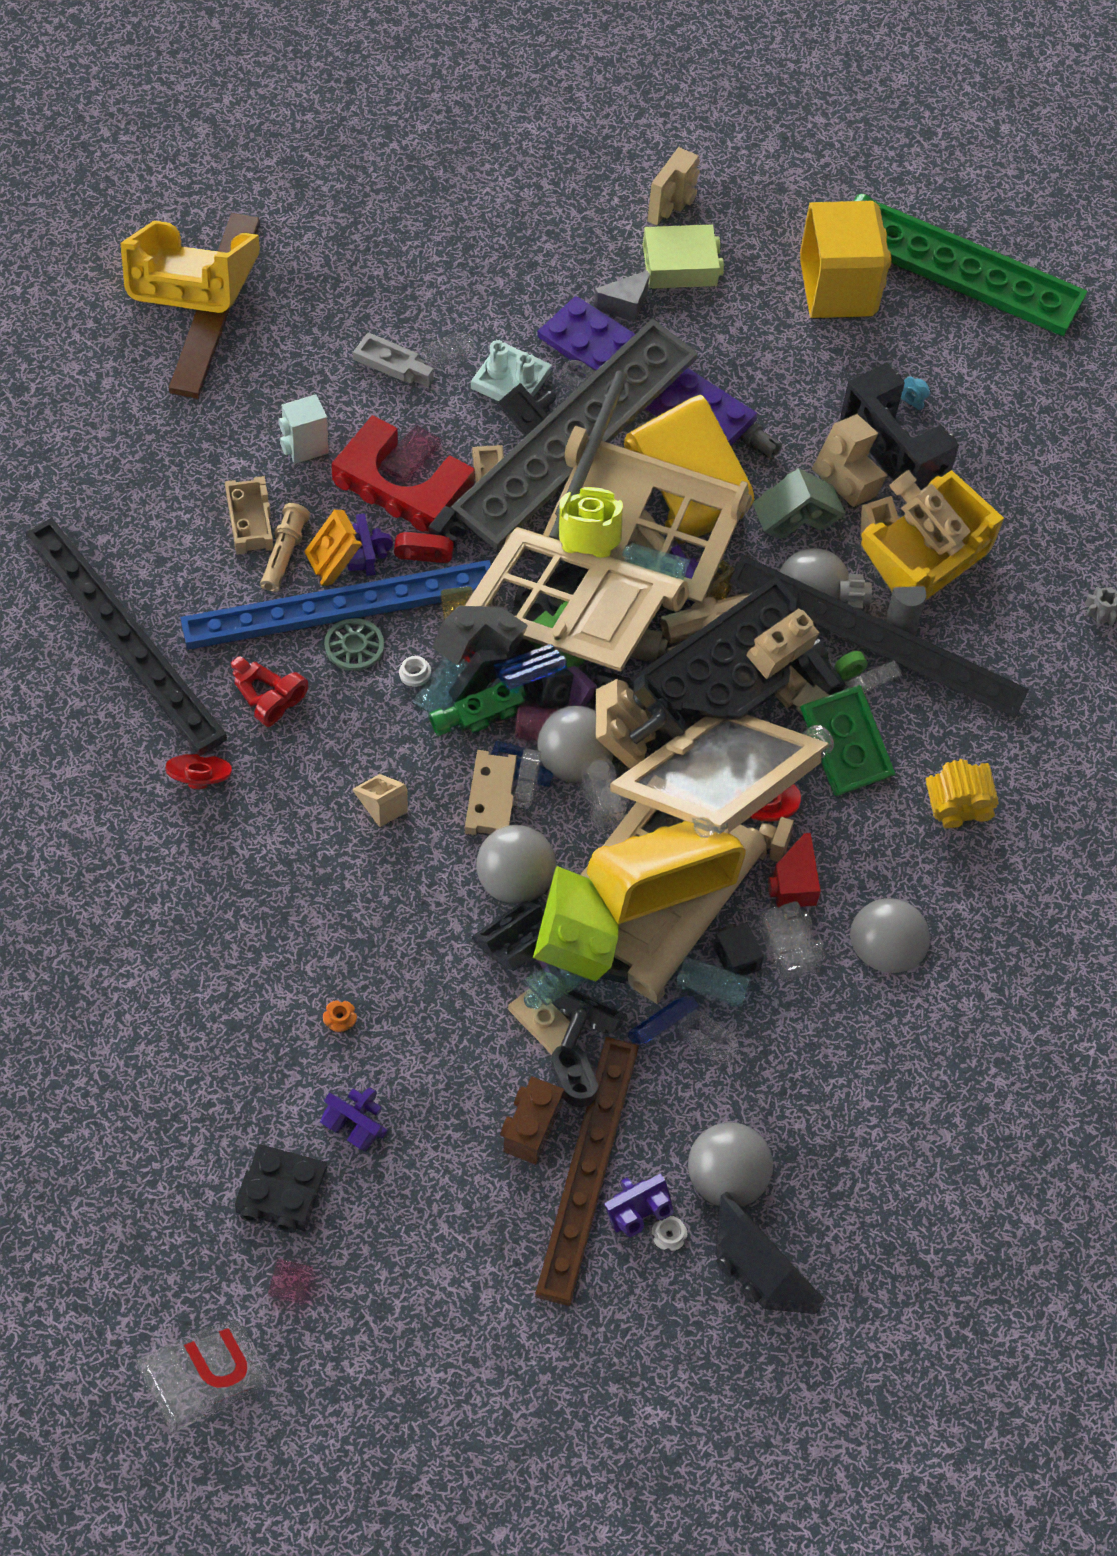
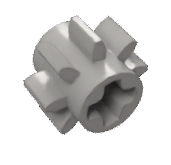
[839,573,872,610]
[1085,587,1117,625]

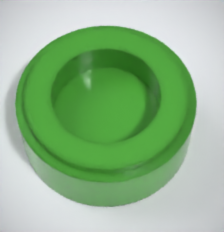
[834,651,868,680]

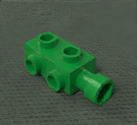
[428,678,526,737]

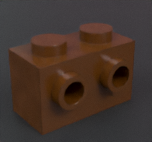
[500,1076,564,1165]

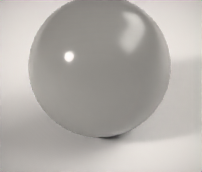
[779,548,849,600]
[537,706,614,783]
[476,825,556,904]
[850,898,930,973]
[688,1122,773,1207]

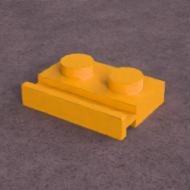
[304,509,362,586]

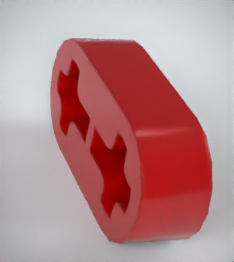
[393,532,454,563]

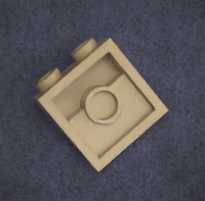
[647,147,700,225]
[596,679,655,769]

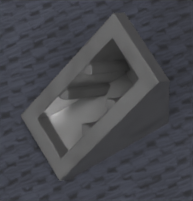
[594,271,650,321]

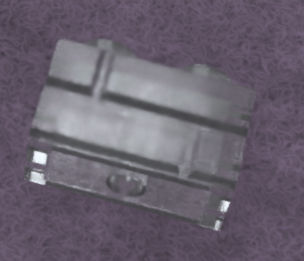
[757,902,825,983]

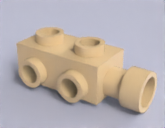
[889,470,971,556]

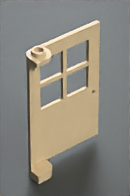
[543,426,752,604]
[465,527,690,672]
[581,778,767,1004]

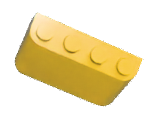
[587,817,746,924]

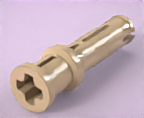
[260,503,310,592]

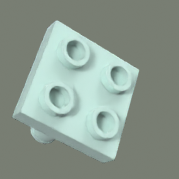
[471,340,552,401]

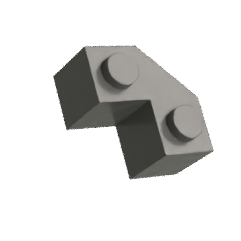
[432,606,528,666]

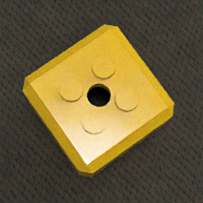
[800,201,891,318]

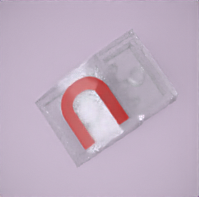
[136,1318,274,1434]

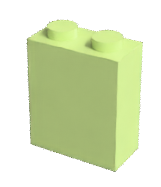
[643,225,724,289]

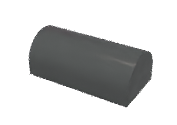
[885,586,926,636]

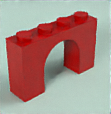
[331,415,475,532]

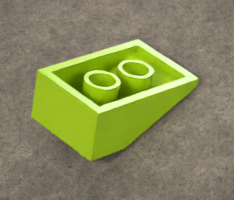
[533,866,619,982]

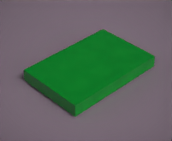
[800,685,896,797]

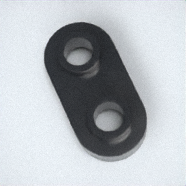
[551,1045,598,1107]

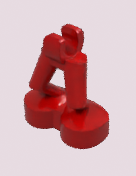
[231,656,308,727]

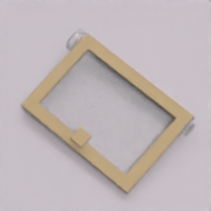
[610,715,834,838]

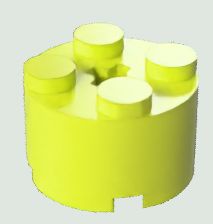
[559,487,623,558]

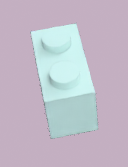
[278,394,329,464]

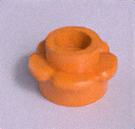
[323,1000,357,1032]

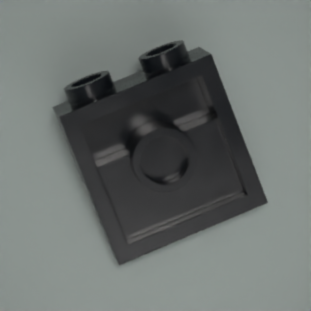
[235,1144,327,1233]

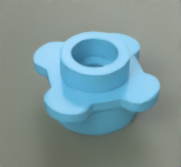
[901,377,930,410]

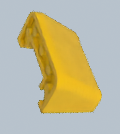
[121,221,260,313]
[624,395,754,545]
[861,470,1004,601]

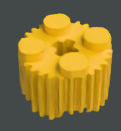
[926,759,999,828]

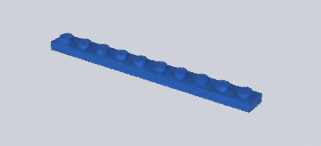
[180,560,491,650]

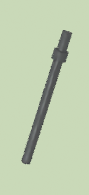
[549,371,628,540]

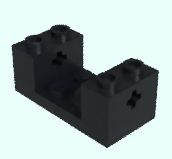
[840,363,959,490]

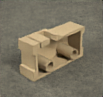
[225,476,273,555]
[465,750,517,835]

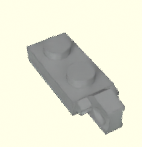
[352,332,434,387]

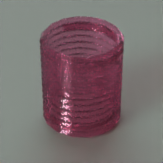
[515,704,560,742]

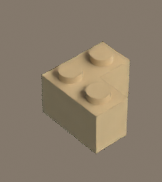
[812,414,887,507]

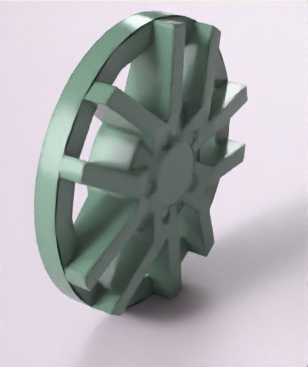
[324,618,384,671]

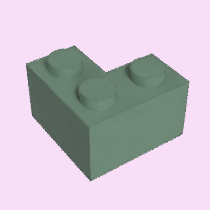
[753,468,845,539]

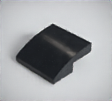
[471,901,544,971]

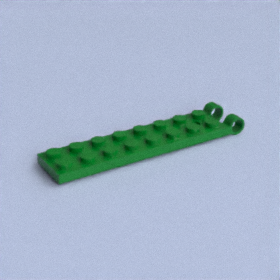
[853,194,1088,337]

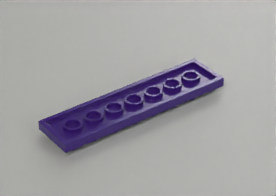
[537,296,757,445]

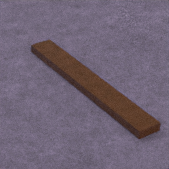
[169,212,260,399]
[535,1037,639,1306]

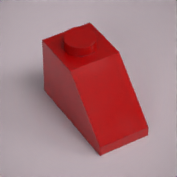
[768,833,821,908]

